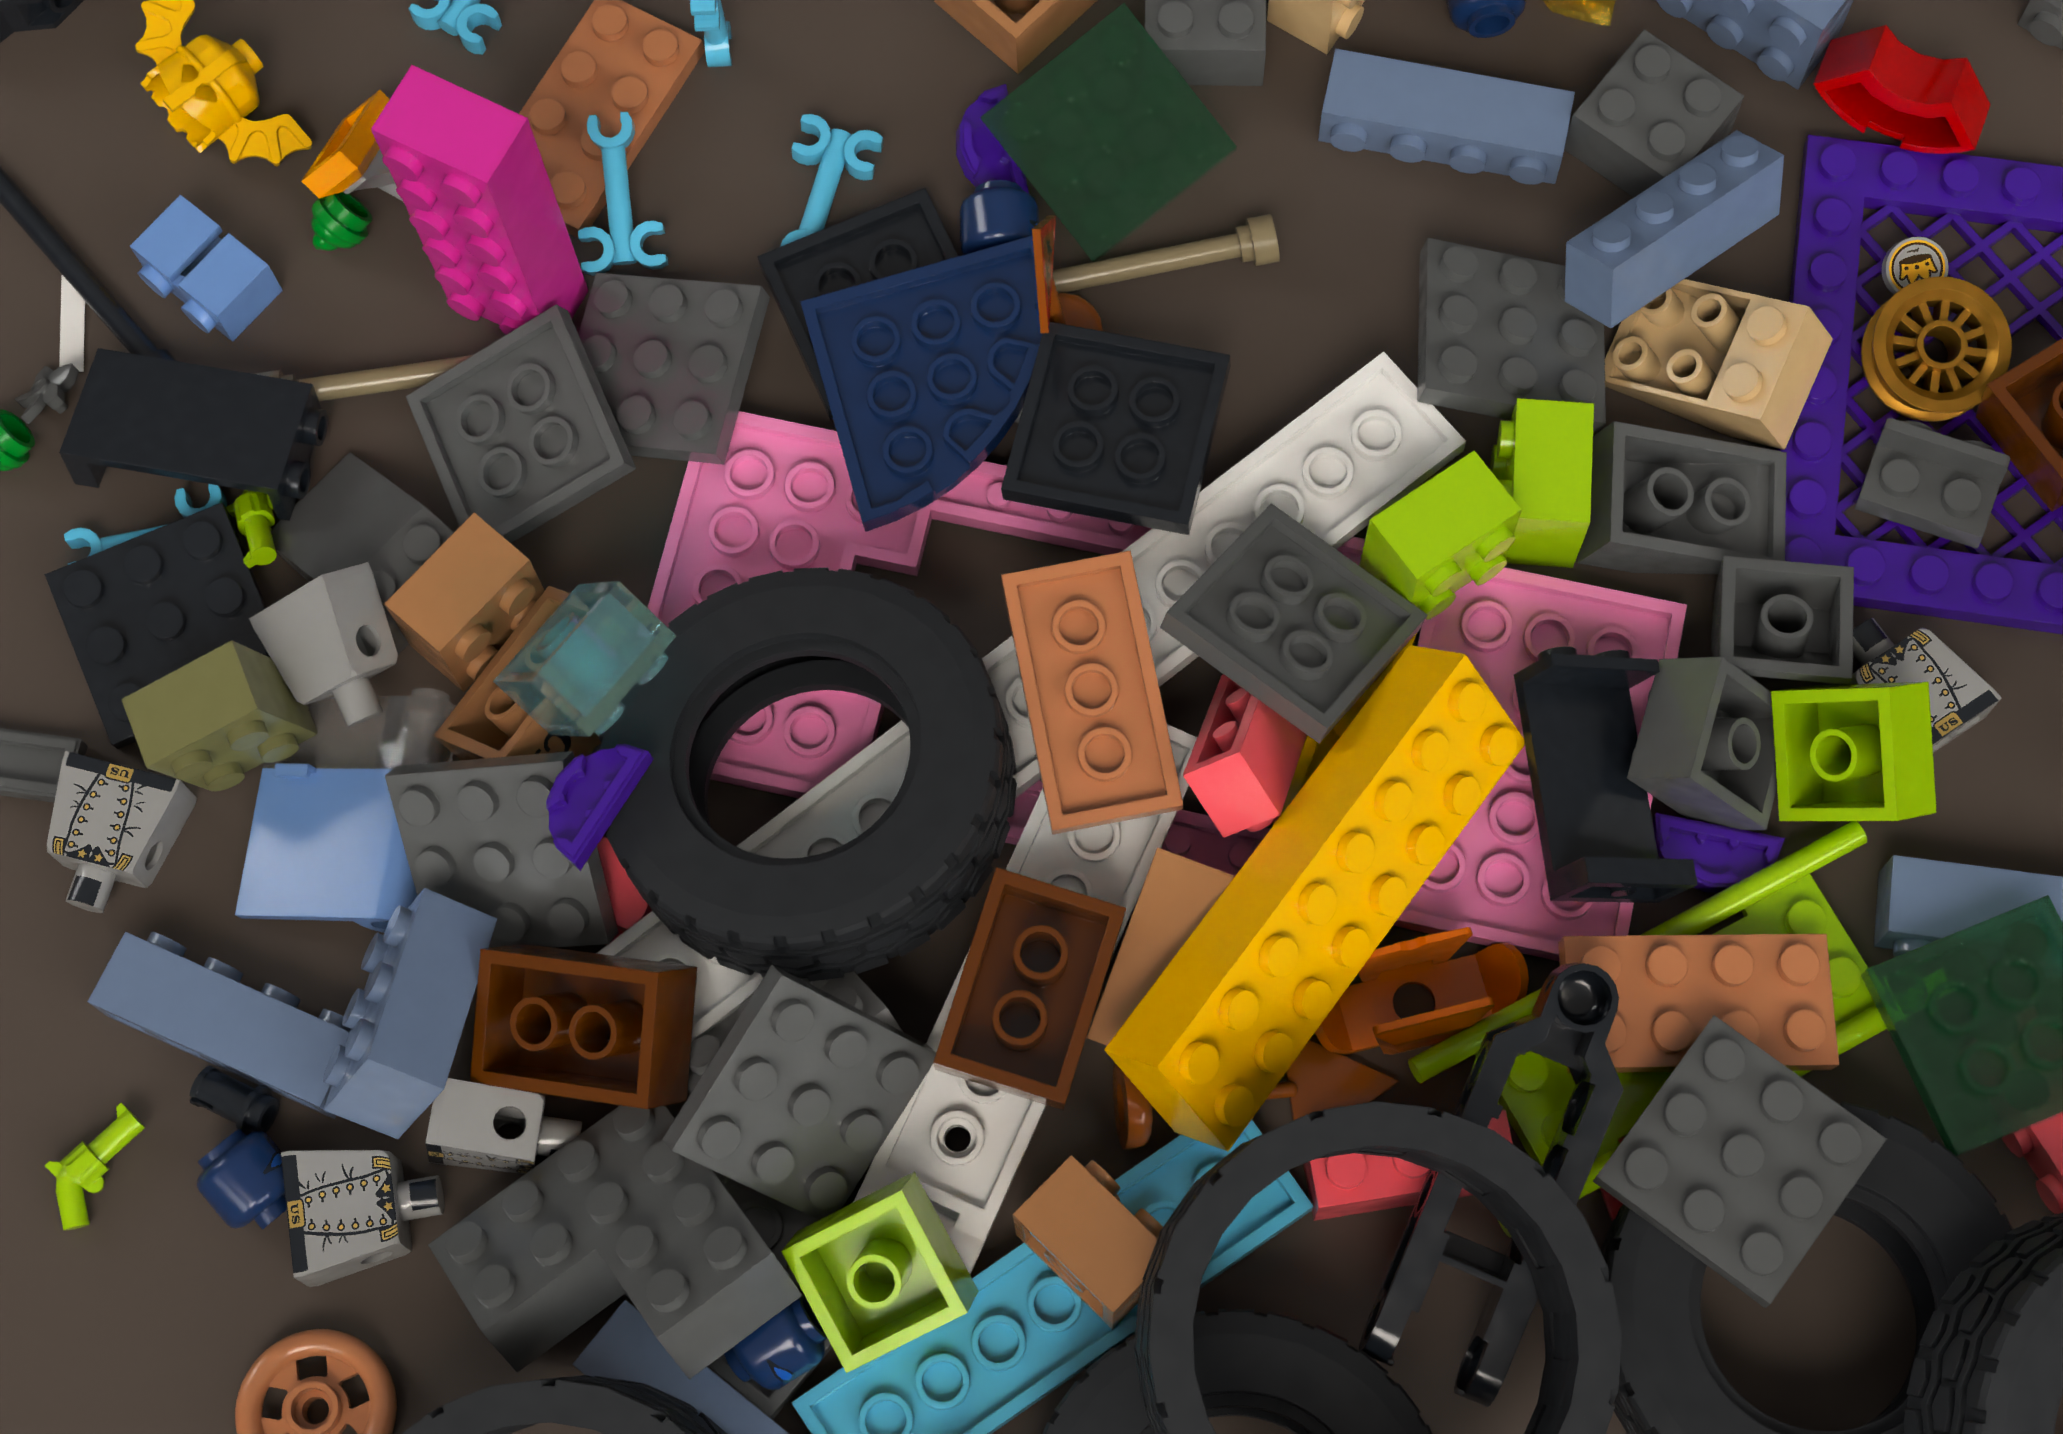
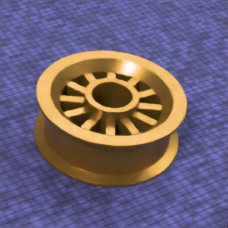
[1861,276,2012,422]

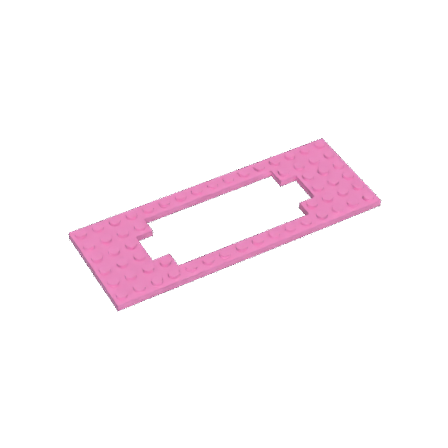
[641,411,1687,961]

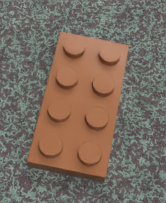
[519,0,705,238]
[1001,550,1183,835]
[1558,934,1839,1073]

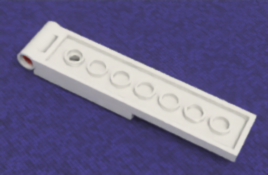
[854,724,1197,1275]

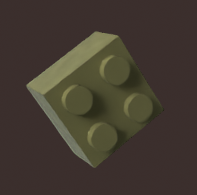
[121,640,318,791]

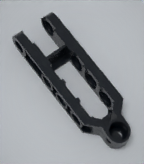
[1359,962,1624,1407]

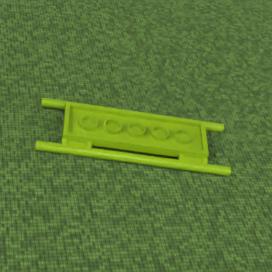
[1408,821,1959,1237]

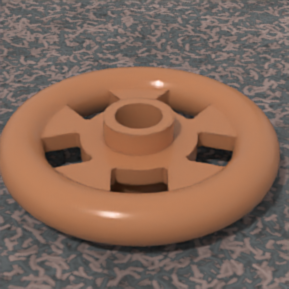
[235,1329,397,1434]

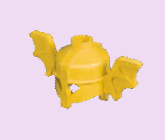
[135,0,312,166]

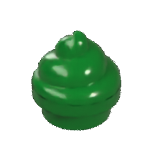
[311,192,373,251]
[0,409,35,471]

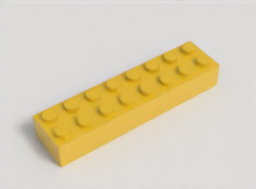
[1104,645,1525,1151]

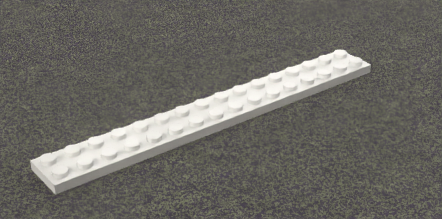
[596,351,1466,1042]

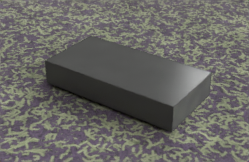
[0,728,88,803]

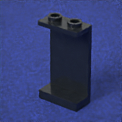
[59,348,328,521]
[1514,647,1698,903]

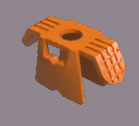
[1315,927,1529,1055]

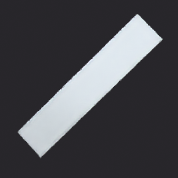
[59,275,85,372]

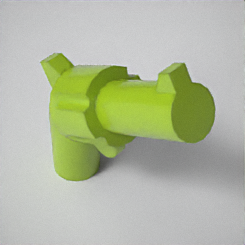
[226,490,277,569]
[44,1103,145,1231]

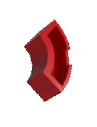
[1813,25,1991,154]

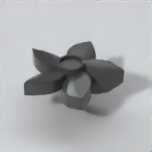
[14,364,79,424]

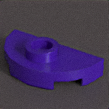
[956,84,1029,194]
[546,744,654,871]
[1652,813,1785,893]

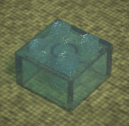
[493,581,676,737]

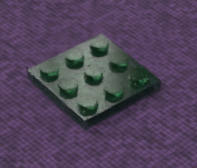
[980,3,1237,262]
[1861,895,2063,1157]

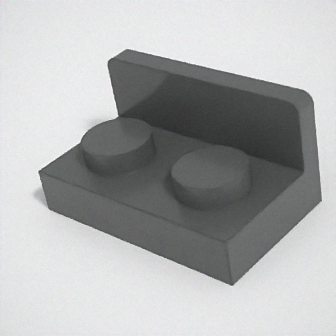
[1855,418,2011,549]

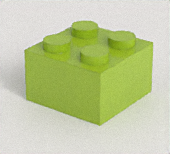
[1490,398,1594,568]
[1359,450,1522,620]
[1771,682,1937,821]
[781,1171,979,1373]

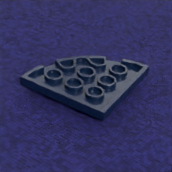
[800,236,1043,532]

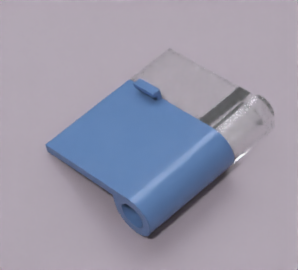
[235,688,456,933]

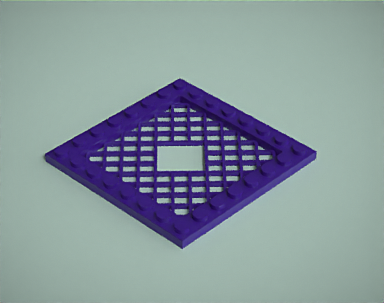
[1775,135,2063,634]

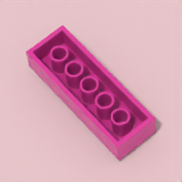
[371,65,589,335]

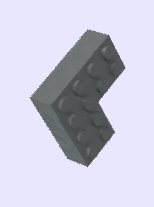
[428,1105,802,1379]

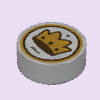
[1882,237,1949,294]

